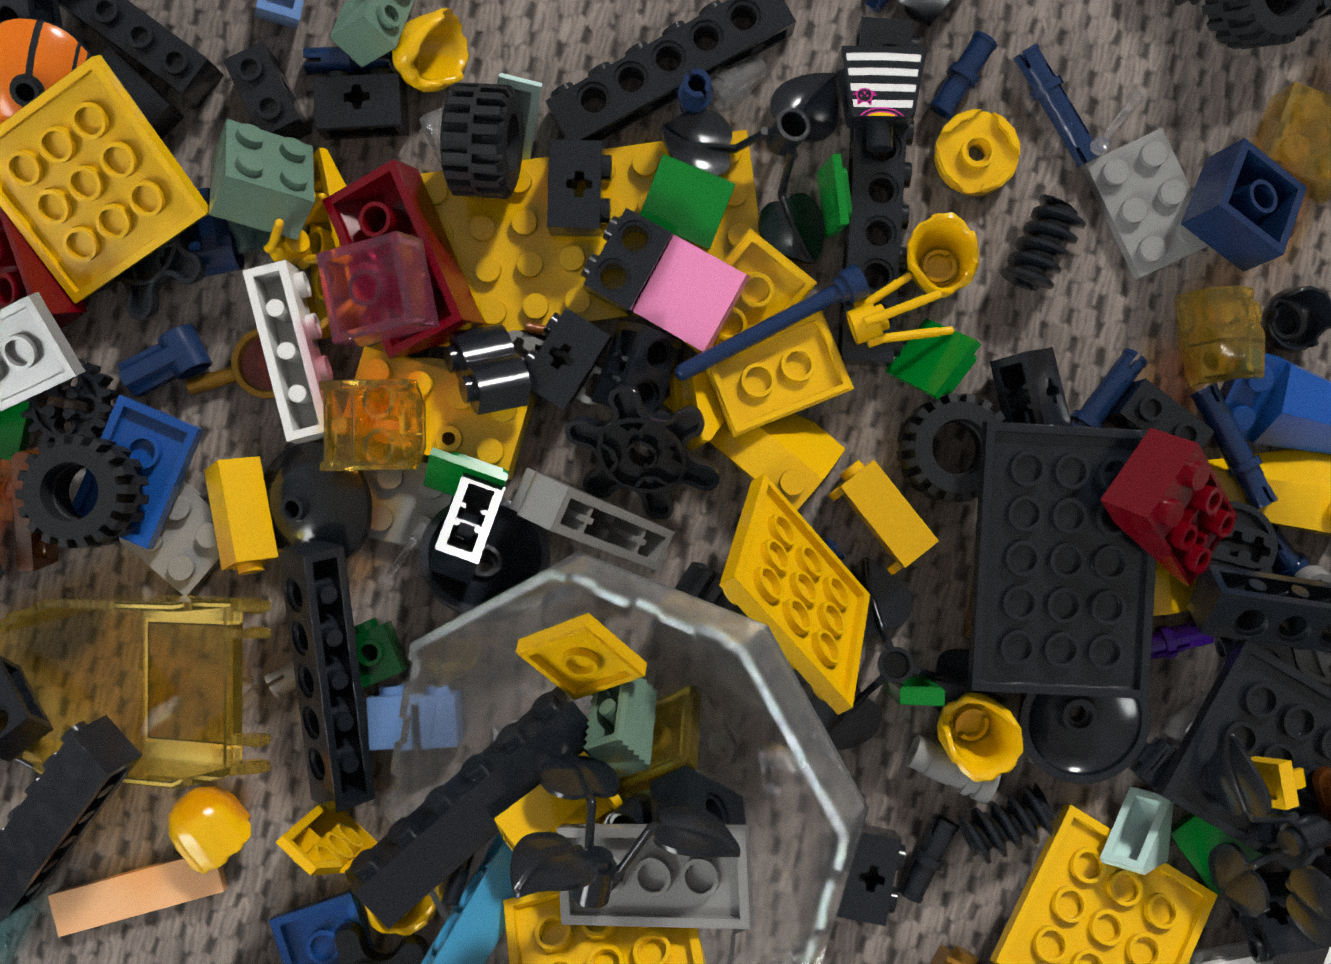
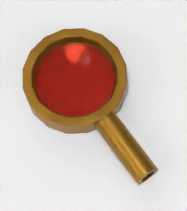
[186,328,275,399]

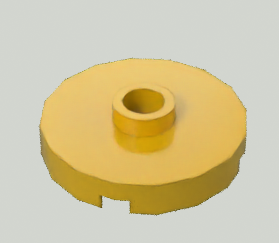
[934,109,1021,196]

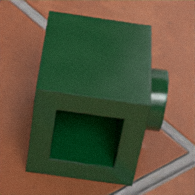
[354,617,411,688]

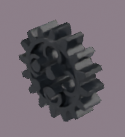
[21,358,120,443]

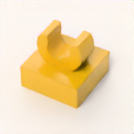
[1250,756,1306,810]

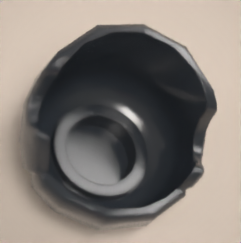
[1260,286,1331,353]

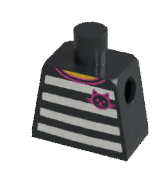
[836,46,926,153]

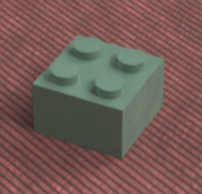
[209,119,315,240]

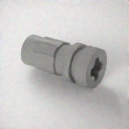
[906,734,1001,804]

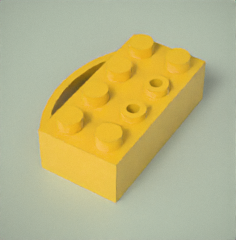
[339,342,536,480]

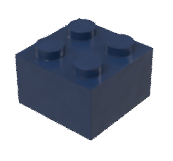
[1181,138,1307,272]

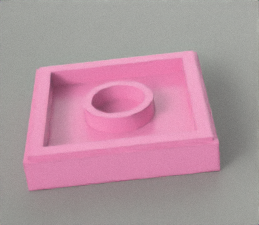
[633,235,750,352]

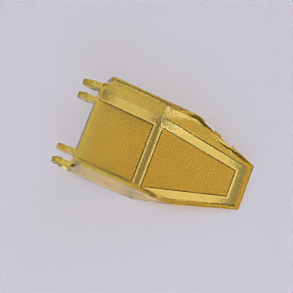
[0,595,271,789]

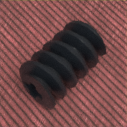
[1000,194,1086,291]
[956,782,1056,864]

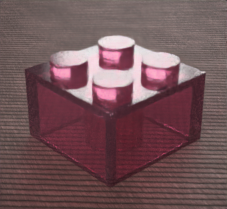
[316,231,440,347]

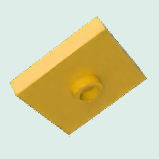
[515,613,647,700]

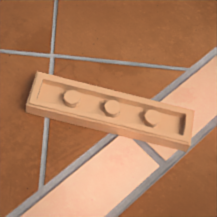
[48,857,229,937]

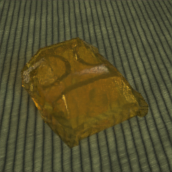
[1173,285,1265,389]
[319,379,426,471]

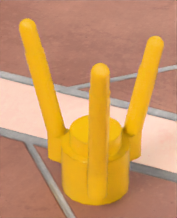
[264,193,351,270]
[846,272,954,348]

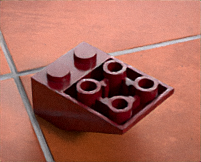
[1100,428,1237,587]

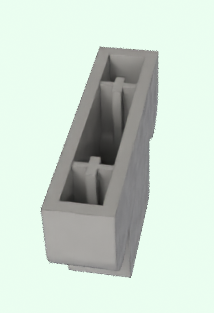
[509,468,675,571]

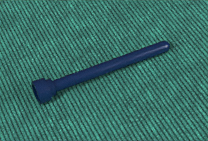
[675,264,870,381]

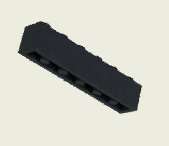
[344,686,589,929]
[0,715,142,922]

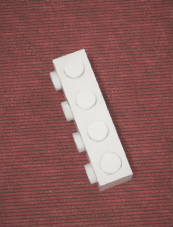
[242,260,344,444]

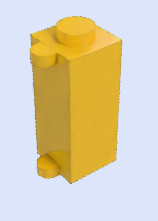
[204,456,278,575]
[828,459,939,575]
[494,751,623,851]

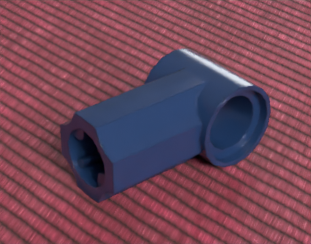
[189,187,244,277]
[118,324,213,398]

